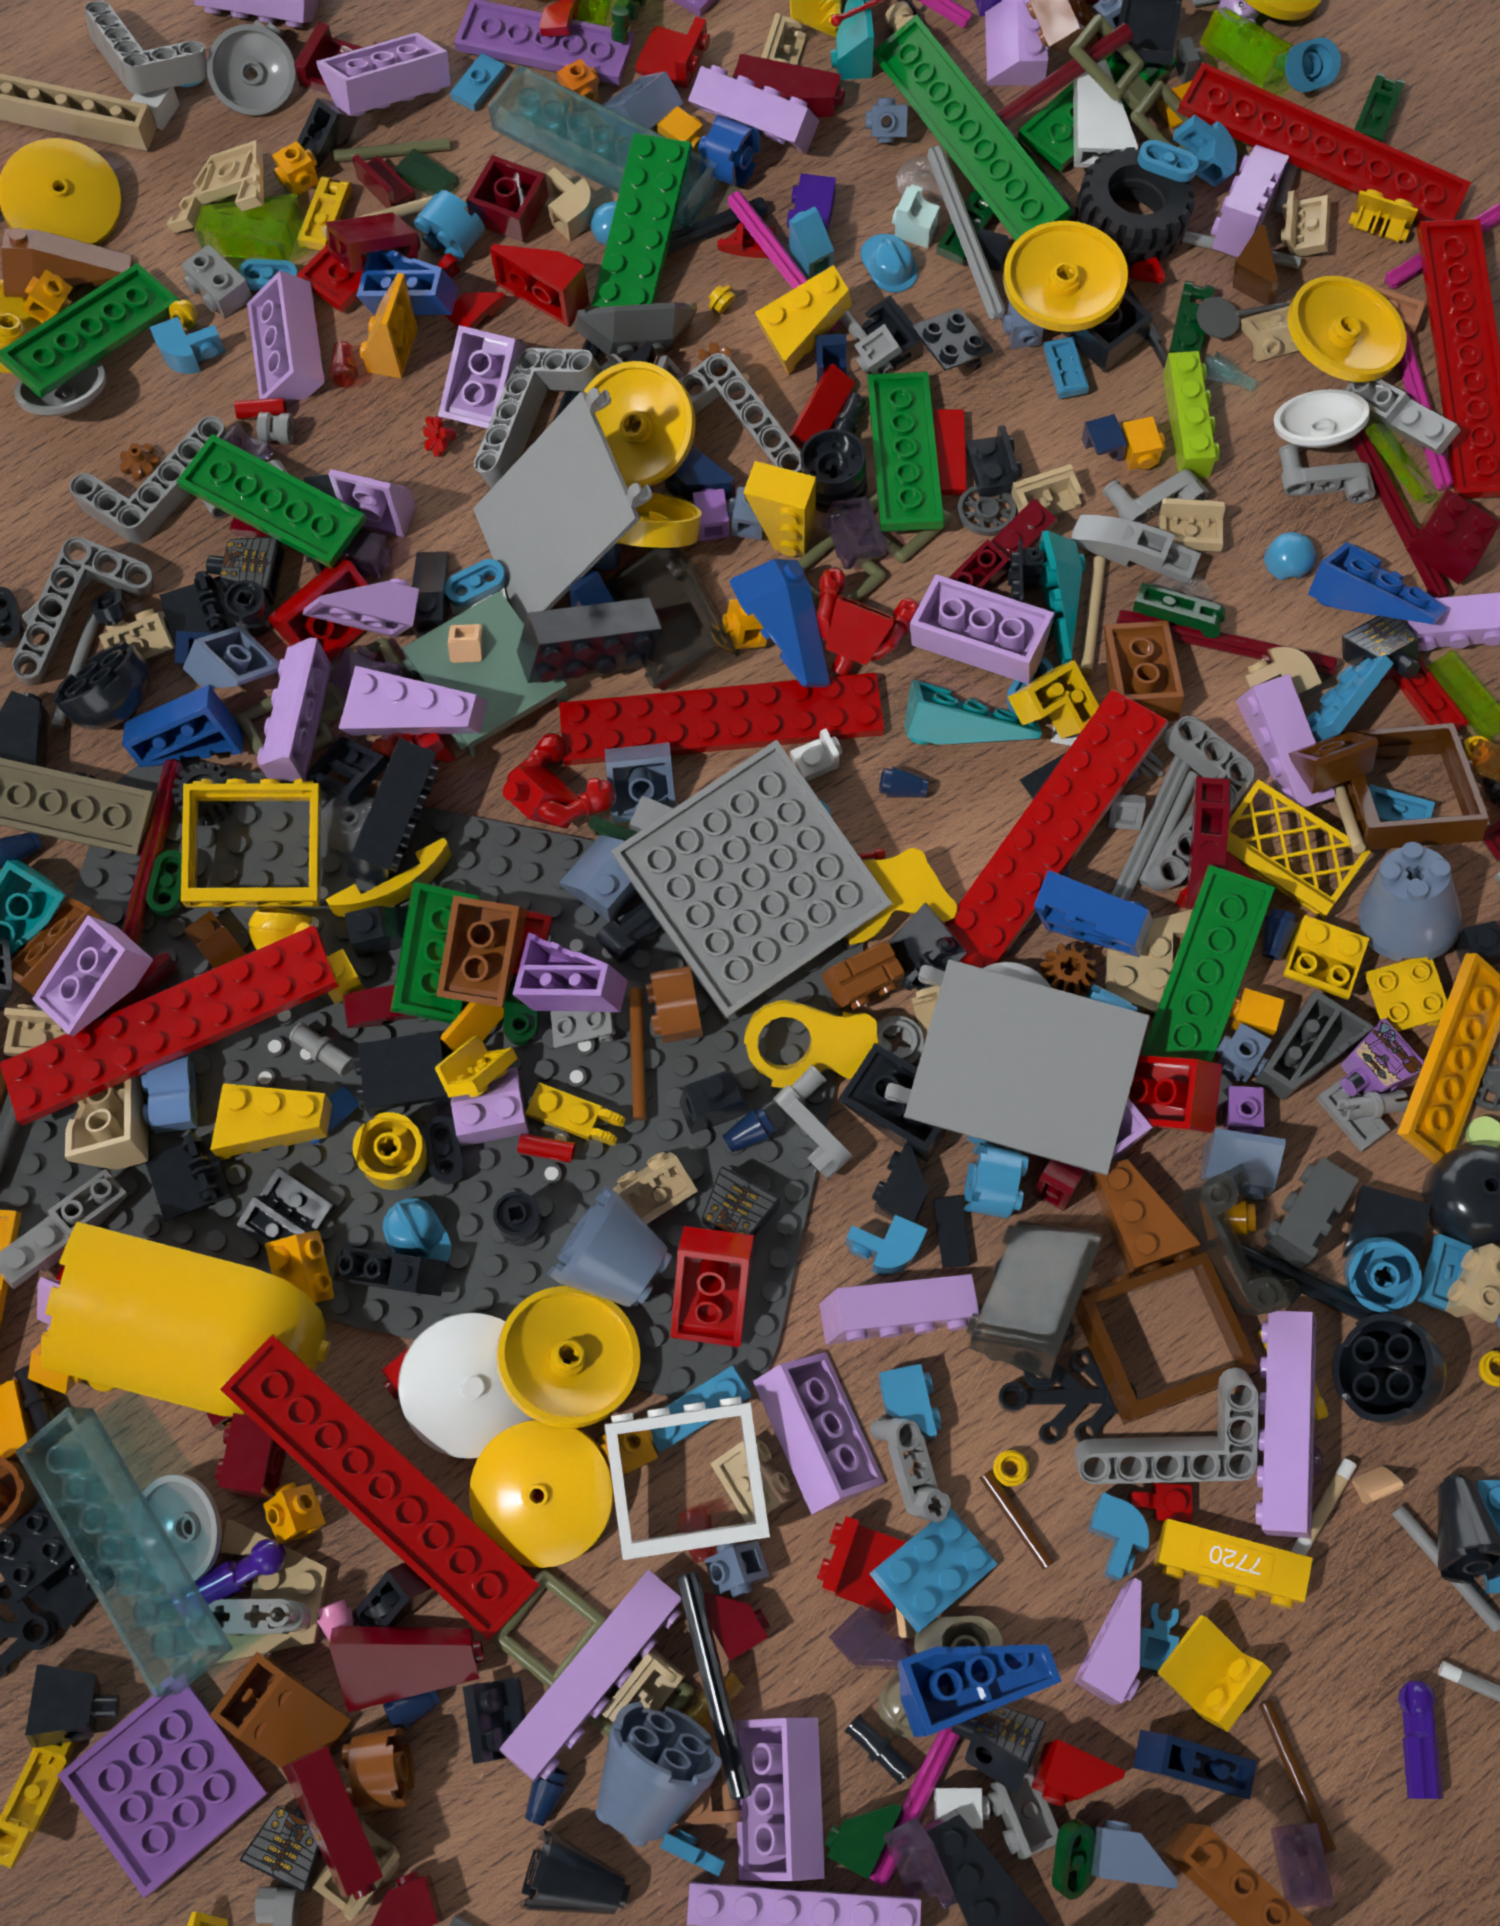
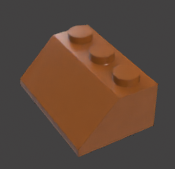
[11,898,106,997]

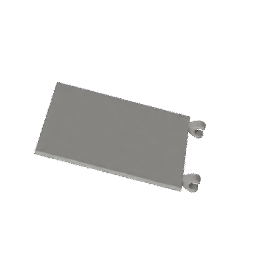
[473,388,653,624]
[885,959,1150,1176]

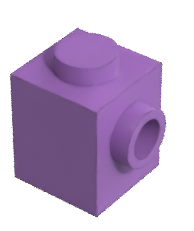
[693,488,730,541]
[1223,1086,1264,1135]

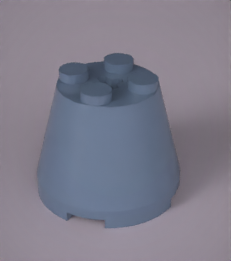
[1358,842,1463,961]
[547,1186,672,1307]
[595,1702,721,1847]

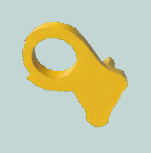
[843,848,957,945]
[744,1000,879,1088]

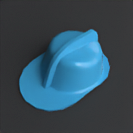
[1285,37,1341,92]
[860,234,918,293]
[383,1198,451,1264]

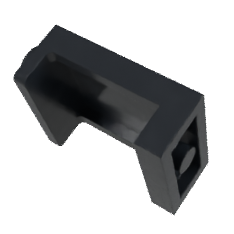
[1111,0,1183,71]
[353,1031,451,1117]

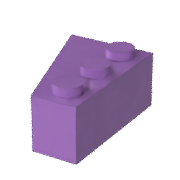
[513,932,627,1012]

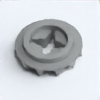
[877,1015,924,1064]

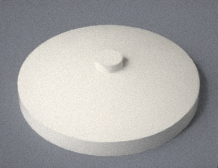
[398,1313,533,1459]

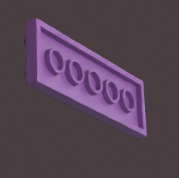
[454,0,635,85]

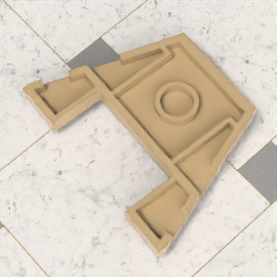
[167,140,264,233]
[1105,910,1192,1014]
[199,1519,330,1667]

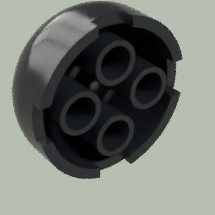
[53,641,152,730]
[1422,1143,1500,1249]
[1332,1313,1447,1426]

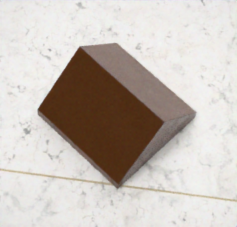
[1232,224,1278,305]
[1288,731,1378,794]

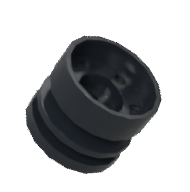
[800,429,868,514]

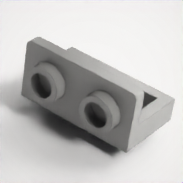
[988,1766,1059,1859]

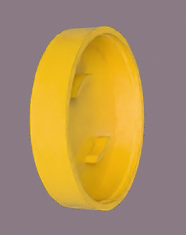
[616,492,702,548]

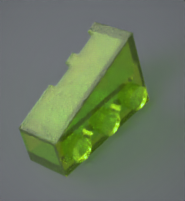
[1199,7,1294,88]
[194,194,302,261]

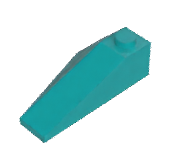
[830,0,874,80]
[1039,530,1086,666]
[904,679,1042,745]
[0,860,66,956]

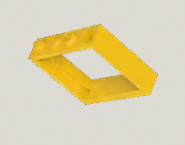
[181,779,322,908]

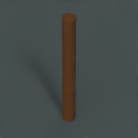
[1258,1700,1337,1855]

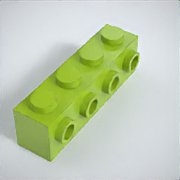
[1163,351,1220,478]

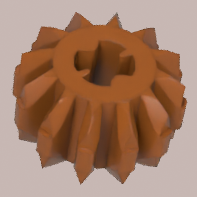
[1040,943,1098,996]

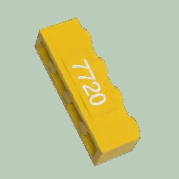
[1153,1519,1313,1609]

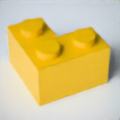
[1007,660,1099,739]

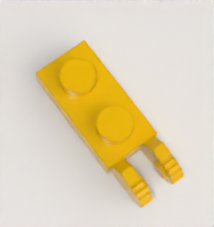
[525,1082,626,1146]

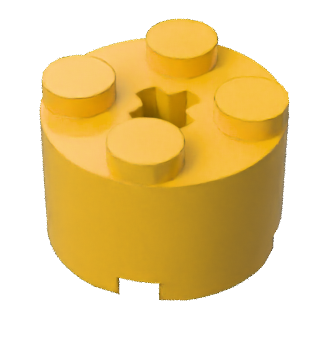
[353,1112,428,1190]

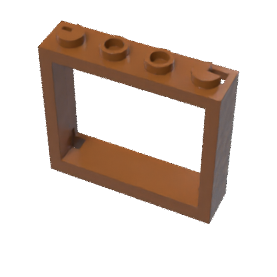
[1160,1822,1313,1926]

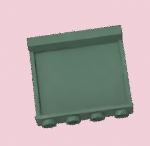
[402,591,570,758]

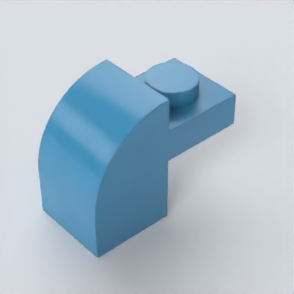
[1173,115,1237,187]
[150,317,225,374]
[846,1215,927,1275]
[1087,1492,1149,1582]

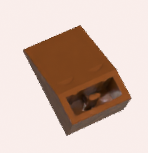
[209,1652,352,1769]

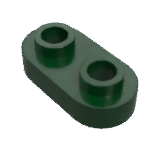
[146,850,182,916]
[503,979,539,1046]
[1052,1819,1096,1900]

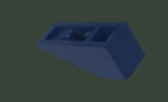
[1133,1730,1257,1800]

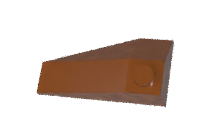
[1,228,133,297]

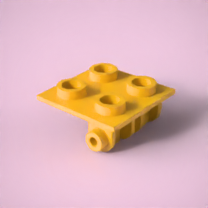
[790,0,842,38]
[1348,190,1418,243]
[1364,957,1447,1032]

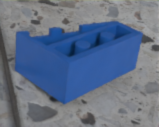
[357,250,458,315]
[122,684,244,768]
[1034,870,1154,958]

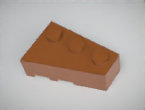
[1090,1159,1201,1275]

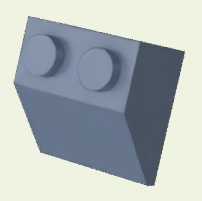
[598,71,684,138]
[183,626,279,689]
[605,743,676,823]
[559,835,637,922]
[1199,1128,1286,1200]
[1091,1820,1178,1889]

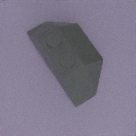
[574,303,697,358]

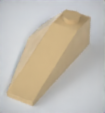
[65,1075,149,1170]

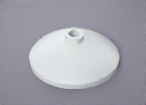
[1274,389,1370,448]

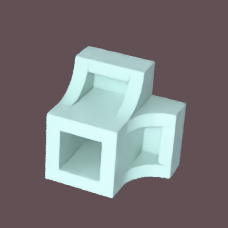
[892,184,940,248]

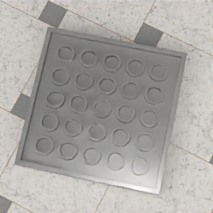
[611,740,892,1018]

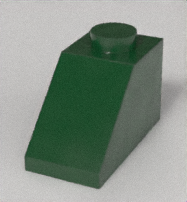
[824,1803,902,1879]

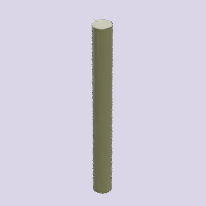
[334,138,451,162]

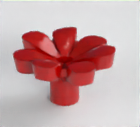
[423,416,456,457]

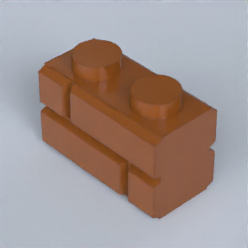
[822,940,905,1010]

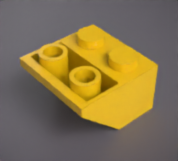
[1283,915,1369,1000]

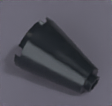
[1438,1474,1500,1584]
[520,1829,630,1915]

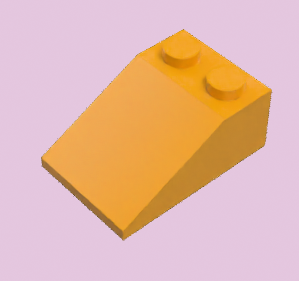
[360,273,418,379]

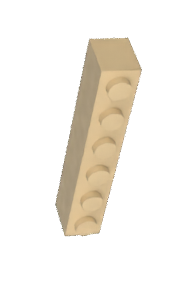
[0,74,157,151]

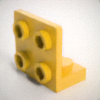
[1158,1615,1272,1732]

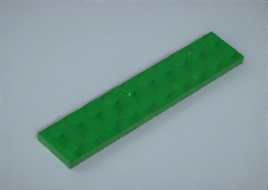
[873,14,1073,241]

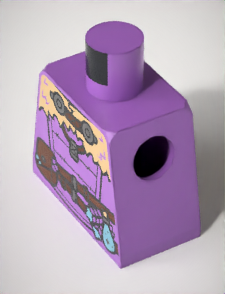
[1340,1018,1424,1096]

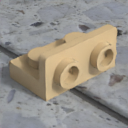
[1241,306,1299,362]
[99,608,175,659]
[613,1152,697,1224]
[710,1437,793,1523]

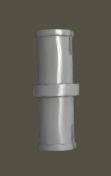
[289,1022,354,1077]
[1337,1090,1409,1121]

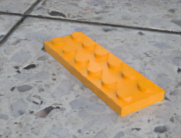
[1397,953,1500,1164]

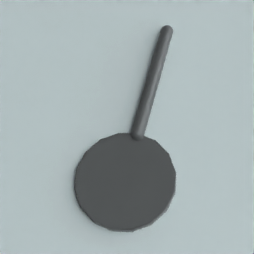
[1196,297,1289,339]

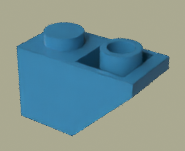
[789,206,834,280]
[878,1364,942,1441]

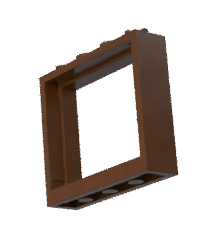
[1340,723,1491,850]
[1072,1251,1260,1425]

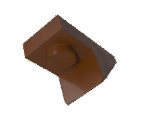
[183,911,246,968]

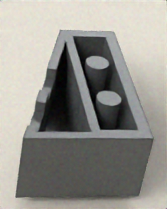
[1254,990,1374,1100]
[1263,1157,1359,1270]

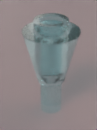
[1204,351,1257,392]

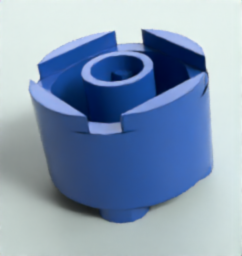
[698,115,761,187]

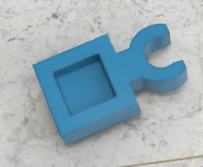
[1140,1603,1179,1672]
[660,1828,726,1876]

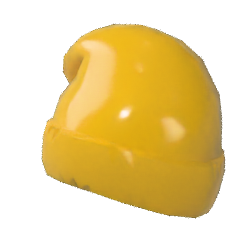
[248,907,312,950]

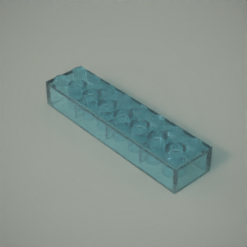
[488,65,719,227]
[16,1407,233,1698]

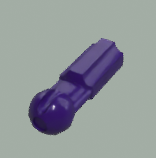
[181,1539,286,1615]
[1398,1681,1444,1799]

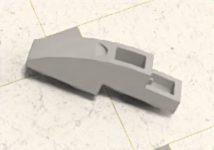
[1345,379,1461,455]
[1070,515,1201,585]
[0,1169,127,1289]

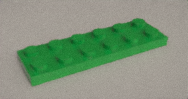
[1017,53,1177,172]
[592,133,693,309]
[0,263,179,398]
[867,372,944,532]
[176,434,367,569]
[1140,865,1275,1062]

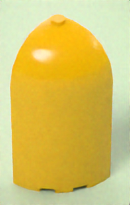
[40,1222,330,1417]

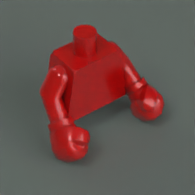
[816,568,919,676]
[502,733,615,829]

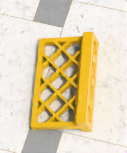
[1227,779,1371,920]

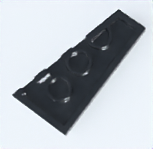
[923,1809,1050,1926]

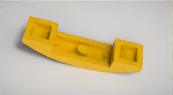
[325,838,452,917]
[0,1741,77,1869]

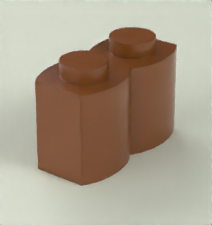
[645,966,703,1044]

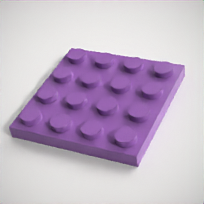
[58,1673,270,1898]

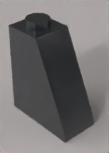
[0,690,50,768]

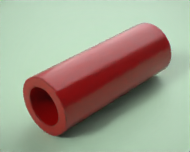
[234,397,287,420]
[517,1133,576,1163]

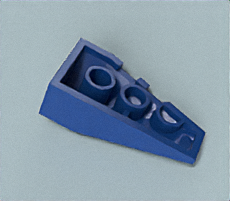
[1308,542,1448,624]
[729,559,830,687]
[898,1645,1062,1737]

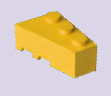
[755,265,852,375]
[743,461,816,557]
[210,1083,333,1160]

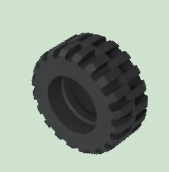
[1074,147,1195,266]

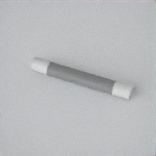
[1438,1661,1500,1702]

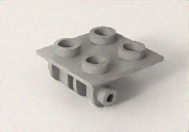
[551,1011,615,1049]

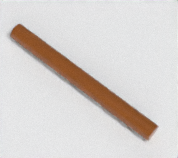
[629,987,647,1121]

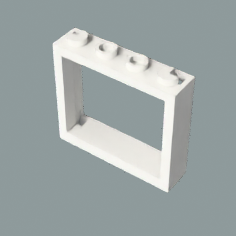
[604,1396,770,1560]

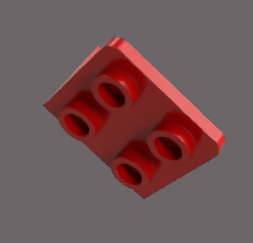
[635,17,710,88]
[817,1516,907,1614]

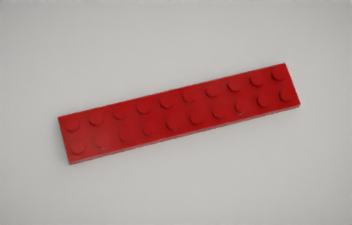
[1177,62,1472,222]
[1417,219,1500,498]
[559,672,884,766]
[945,689,1168,968]
[0,925,340,1126]
[220,1334,540,1641]

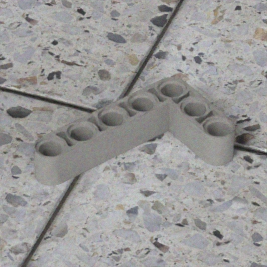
[84,1,208,94]
[474,348,602,489]
[679,353,802,473]
[69,416,231,544]
[12,537,154,686]
[1146,716,1254,892]
[1073,1368,1258,1484]

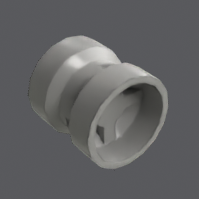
[257,412,294,445]

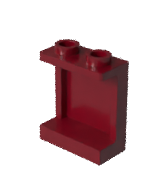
[294,22,380,95]
[326,212,421,273]

